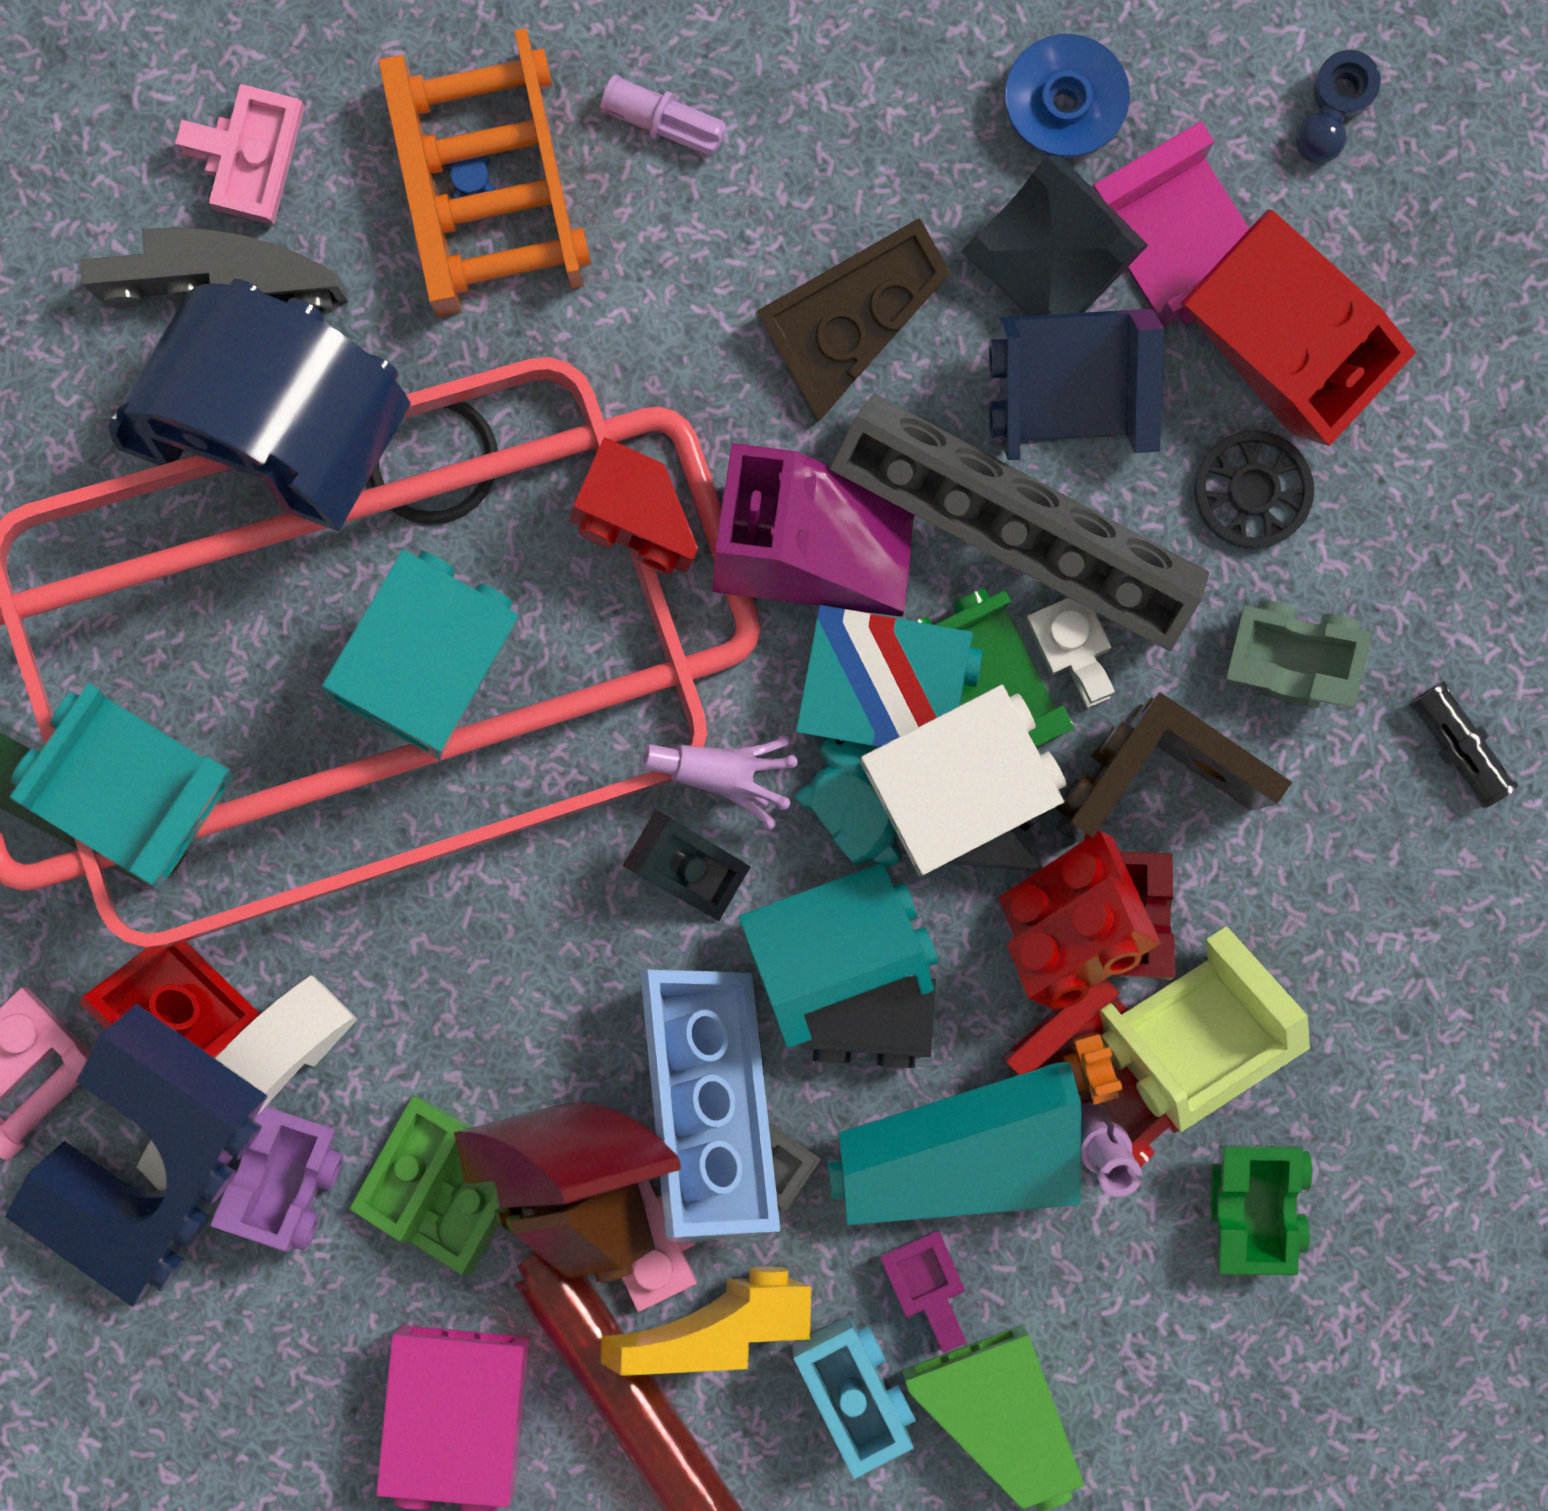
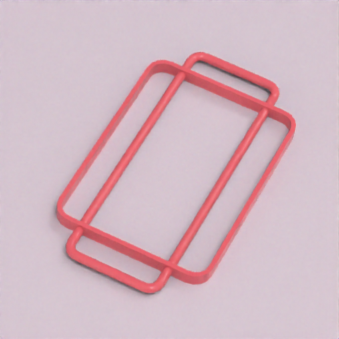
[0,357,761,949]

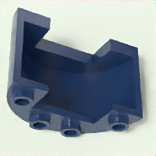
[108,279,411,532]

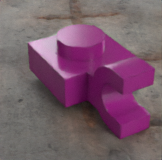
[879,1229,967,1353]

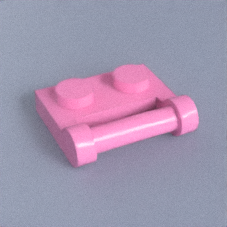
[0,987,91,1161]

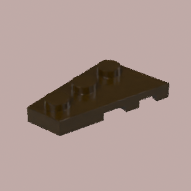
[755,218,950,423]

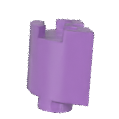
[210,1107,344,1253]

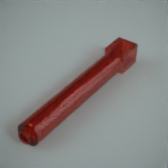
[513,1252,743,1511]

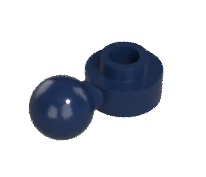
[1296,50,1381,164]

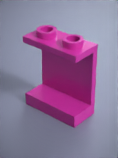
[1092,121,1249,328]

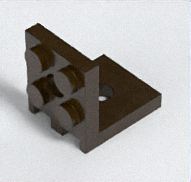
[1055,692,1292,843]

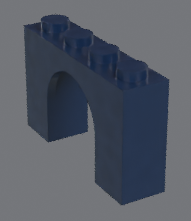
[5,1004,268,1307]

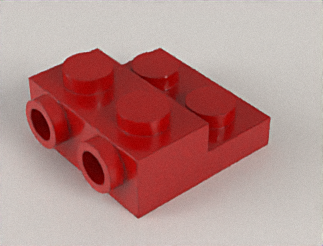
[998,830,1161,1011]

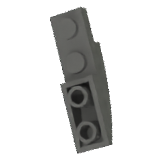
[80,228,349,315]

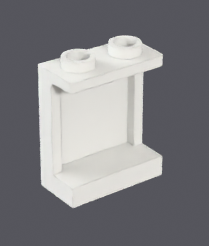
[859,684,1066,877]

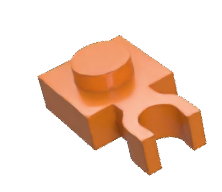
[1062,1031,1122,1105]

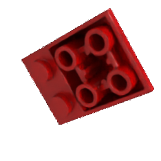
[1180,209,1416,446]

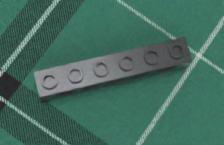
[830,393,1210,652]

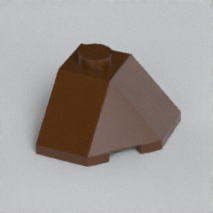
[494,1183,655,1283]

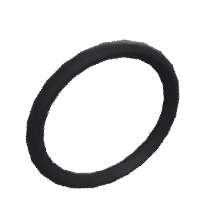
[369,401,498,525]

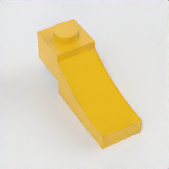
[601,1266,811,1375]

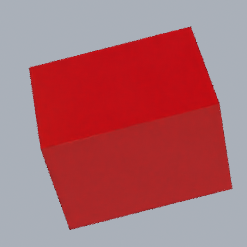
[79,941,260,1058]

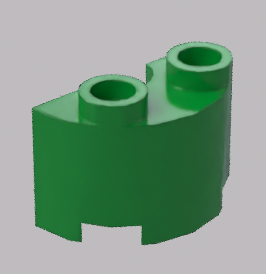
[1211,1145,1312,1275]

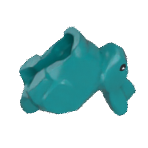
[793,737,902,867]

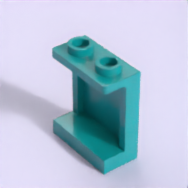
[322,549,519,760]
[738,862,938,1048]

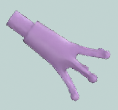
[642,735,798,830]

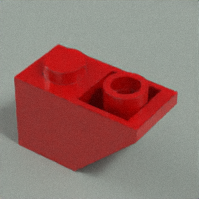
[569,437,698,574]

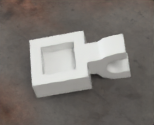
[1026,598,1115,709]

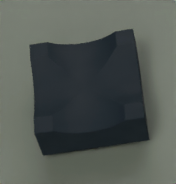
[961,156,1148,316]

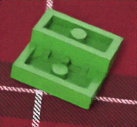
[349,1095,500,1275]

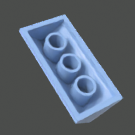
[640,970,780,1244]

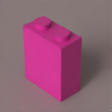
[376,1325,530,1511]

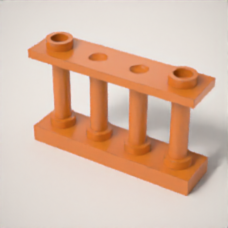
[378,28,591,317]

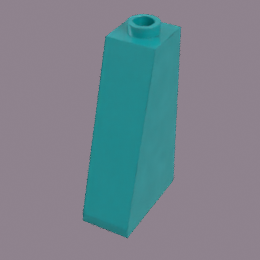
[828,1062,1081,1225]

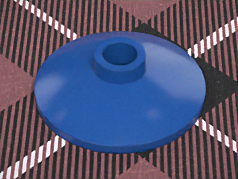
[1004,34,1130,158]

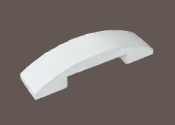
[137,975,357,1191]

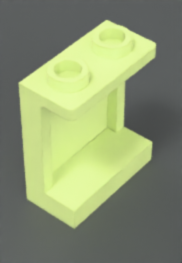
[1099,926,1310,1132]

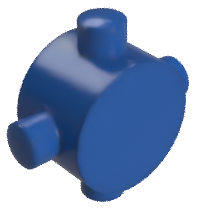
[445,156,496,199]

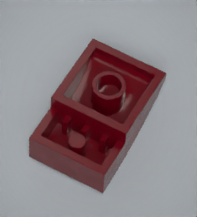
[454,1102,681,1208]

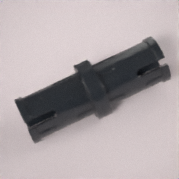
[1409,681,1519,809]

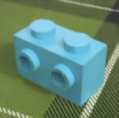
[792,1315,916,1479]

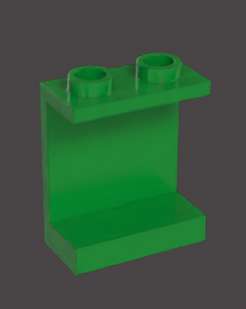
[915,588,1075,748]

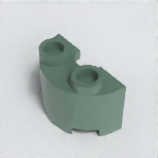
[1226,600,1372,710]

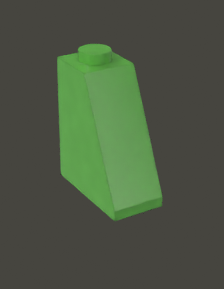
[902,1325,1085,1511]

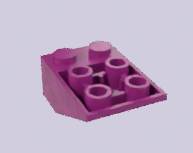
[712,443,914,617]

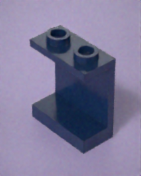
[989,309,1164,460]

